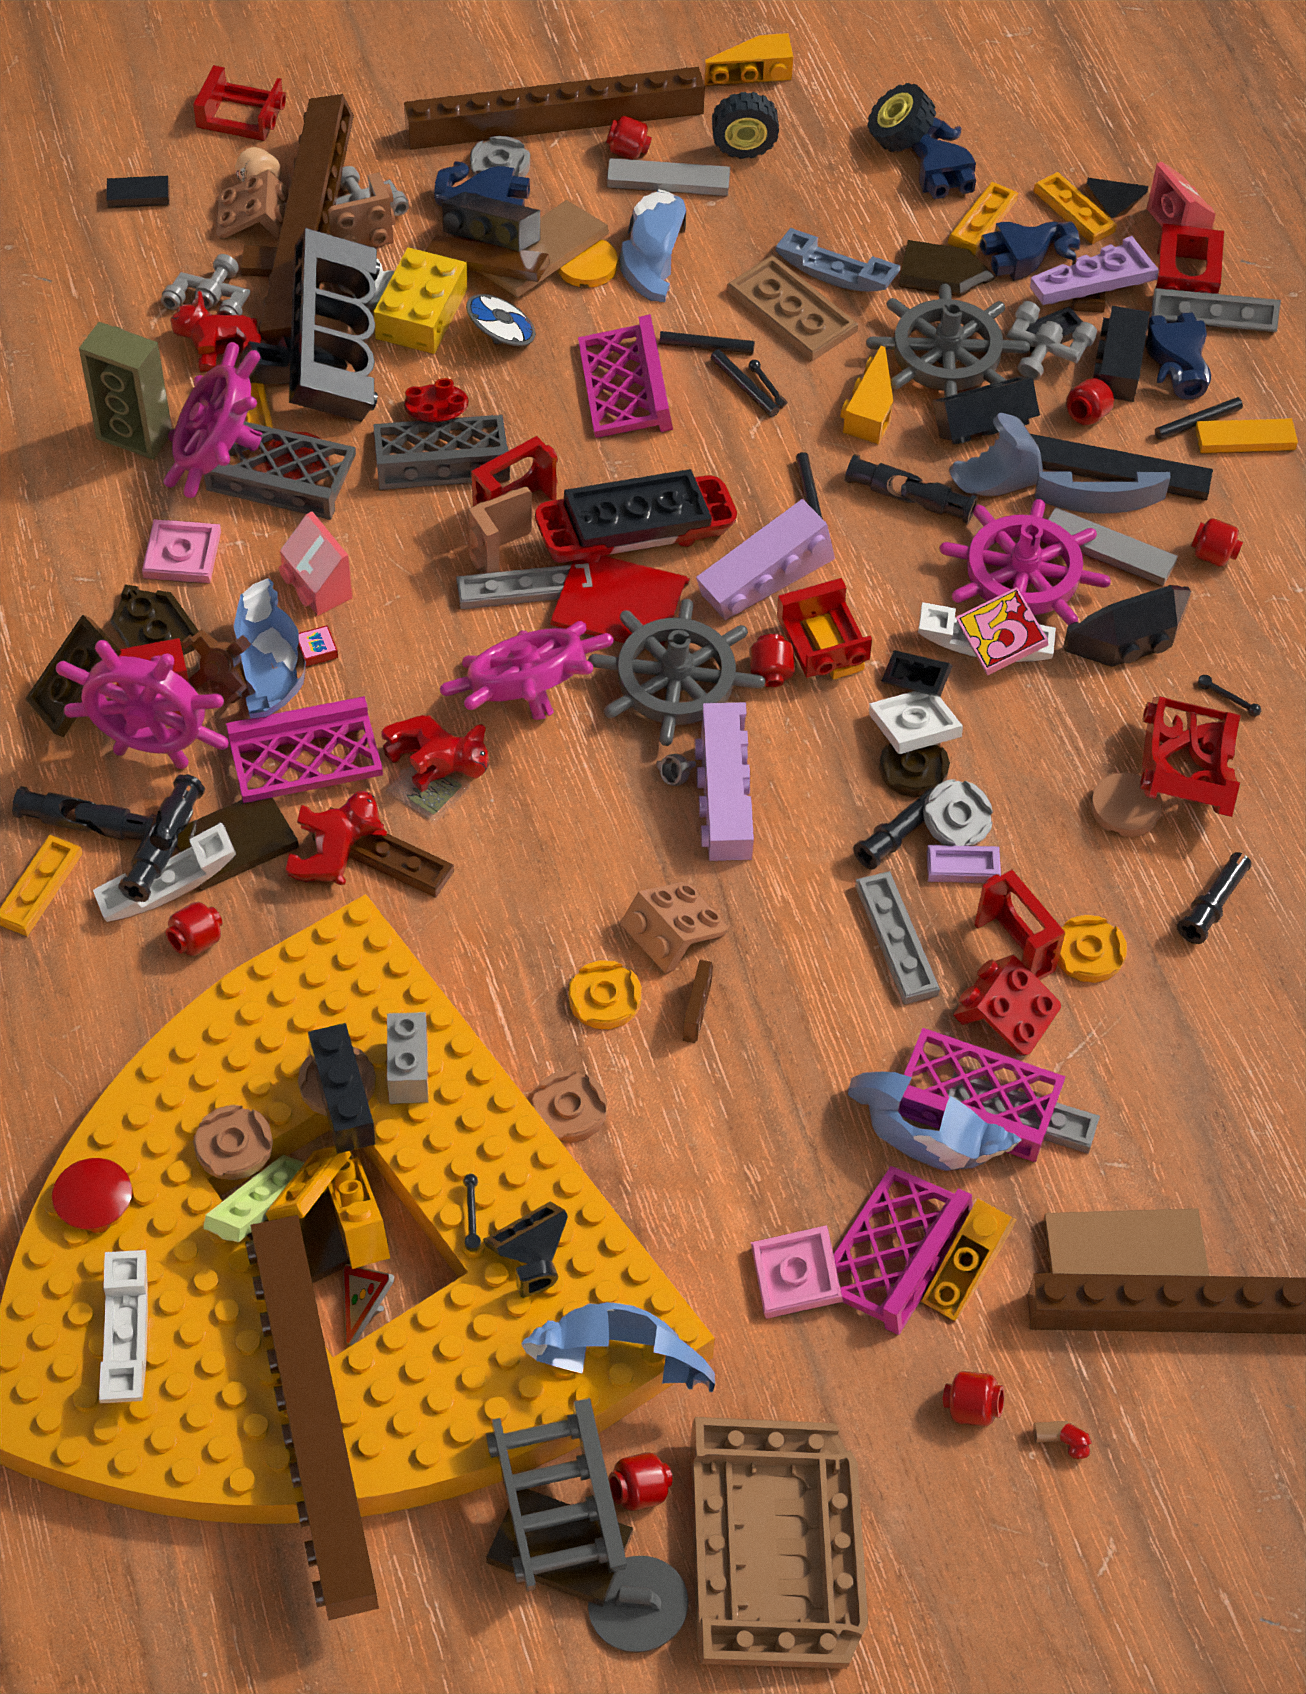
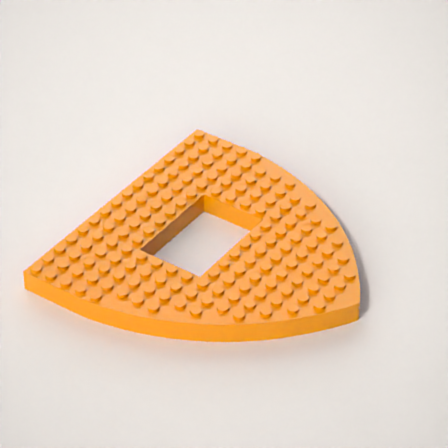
[0,894,715,1524]

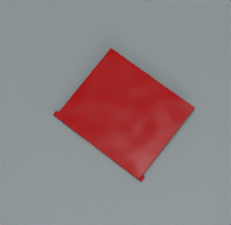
[550,556,690,647]

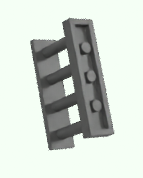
[486,1398,627,1592]

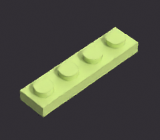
[203,1155,304,1242]

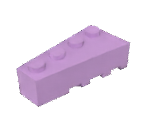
[696,499,835,620]
[695,702,754,861]

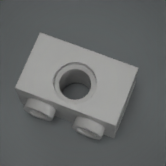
[387,1012,428,1104]

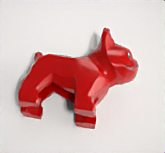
[170,291,262,372]
[381,715,489,792]
[285,791,387,885]

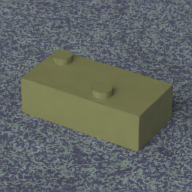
[79,322,172,460]

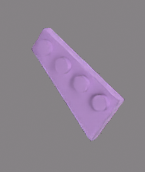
[1030,236,1159,305]

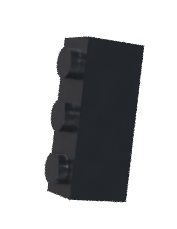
[442,192,540,251]
[1093,306,1150,402]
[932,376,1040,444]
[308,1023,375,1154]

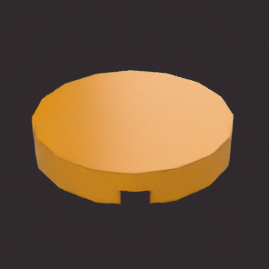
[557,239,618,288]
[1058,915,1127,983]
[568,960,642,1030]

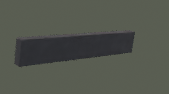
[1030,434,1213,501]

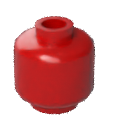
[605,116,652,160]
[1066,378,1114,425]
[1191,518,1243,567]
[749,634,795,687]
[166,902,223,956]
[943,1371,1005,1427]
[608,1452,673,1511]

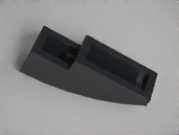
[239,336,348,384]

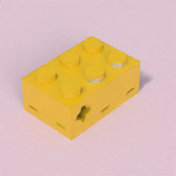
[373,247,468,354]

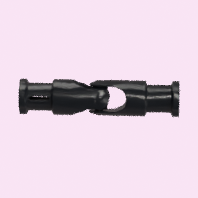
[845,454,978,524]
[118,774,205,902]
[12,786,156,841]

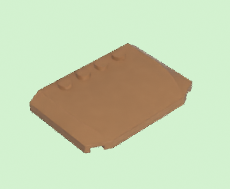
[690,1417,868,1669]

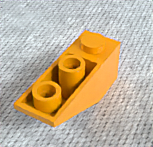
[704,33,794,86]
[840,346,893,445]
[327,1157,390,1269]
[921,1198,1017,1321]

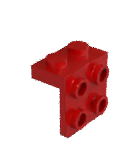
[953,954,1061,1056]

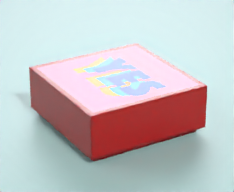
[298,625,338,667]

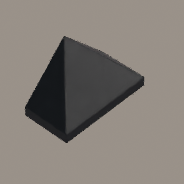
[1086,177,1149,218]
[881,650,953,697]
[483,1201,568,1264]

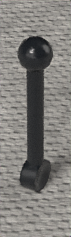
[748,360,788,408]
[1198,675,1262,717]
[463,1173,481,1251]

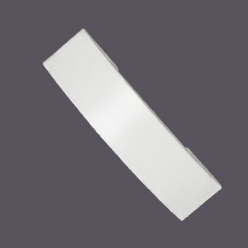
[918,602,1056,662]
[93,823,236,922]
[99,1250,148,1403]

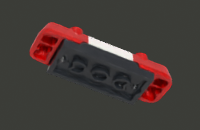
[535,469,737,563]

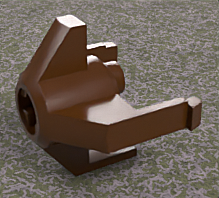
[182,629,251,703]

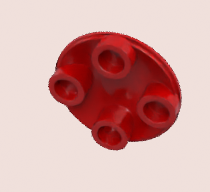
[404,378,469,422]
[52,1158,133,1233]

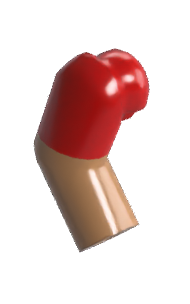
[1033,1421,1092,1459]

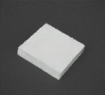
[869,691,963,754]

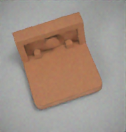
[216,169,289,241]
[328,172,396,247]
[468,487,532,574]
[620,882,728,973]

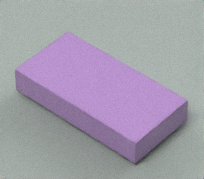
[927,845,1001,883]

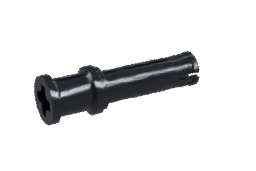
[853,788,934,870]
[1177,852,1252,944]

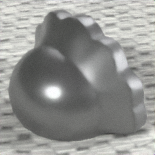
[656,754,696,786]

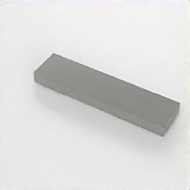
[607,158,730,196]
[1151,288,1281,332]
[1048,507,1178,586]
[456,563,593,609]
[855,871,940,1005]
[947,1071,1100,1154]

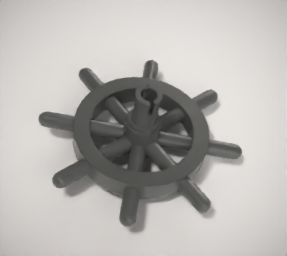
[866,284,1030,397]
[588,599,766,746]

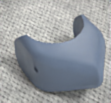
[949,413,1043,496]

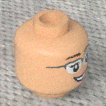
[235,147,281,182]

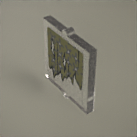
[385,764,470,825]

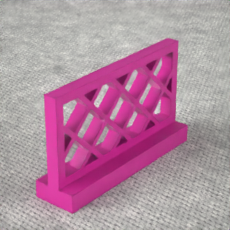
[578,314,673,438]
[226,696,383,803]
[898,1028,1066,1163]
[834,1166,973,1335]

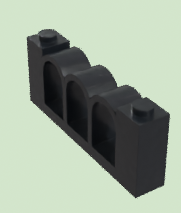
[289,228,380,422]

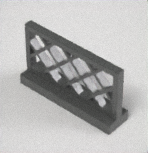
[373,415,510,490]
[204,421,356,520]

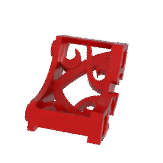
[1140,696,1241,817]

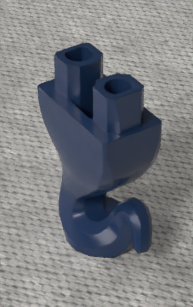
[912,117,976,199]
[434,161,530,207]
[980,221,1080,281]
[1145,312,1211,400]

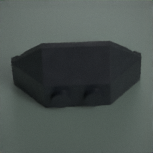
[1063,585,1191,667]

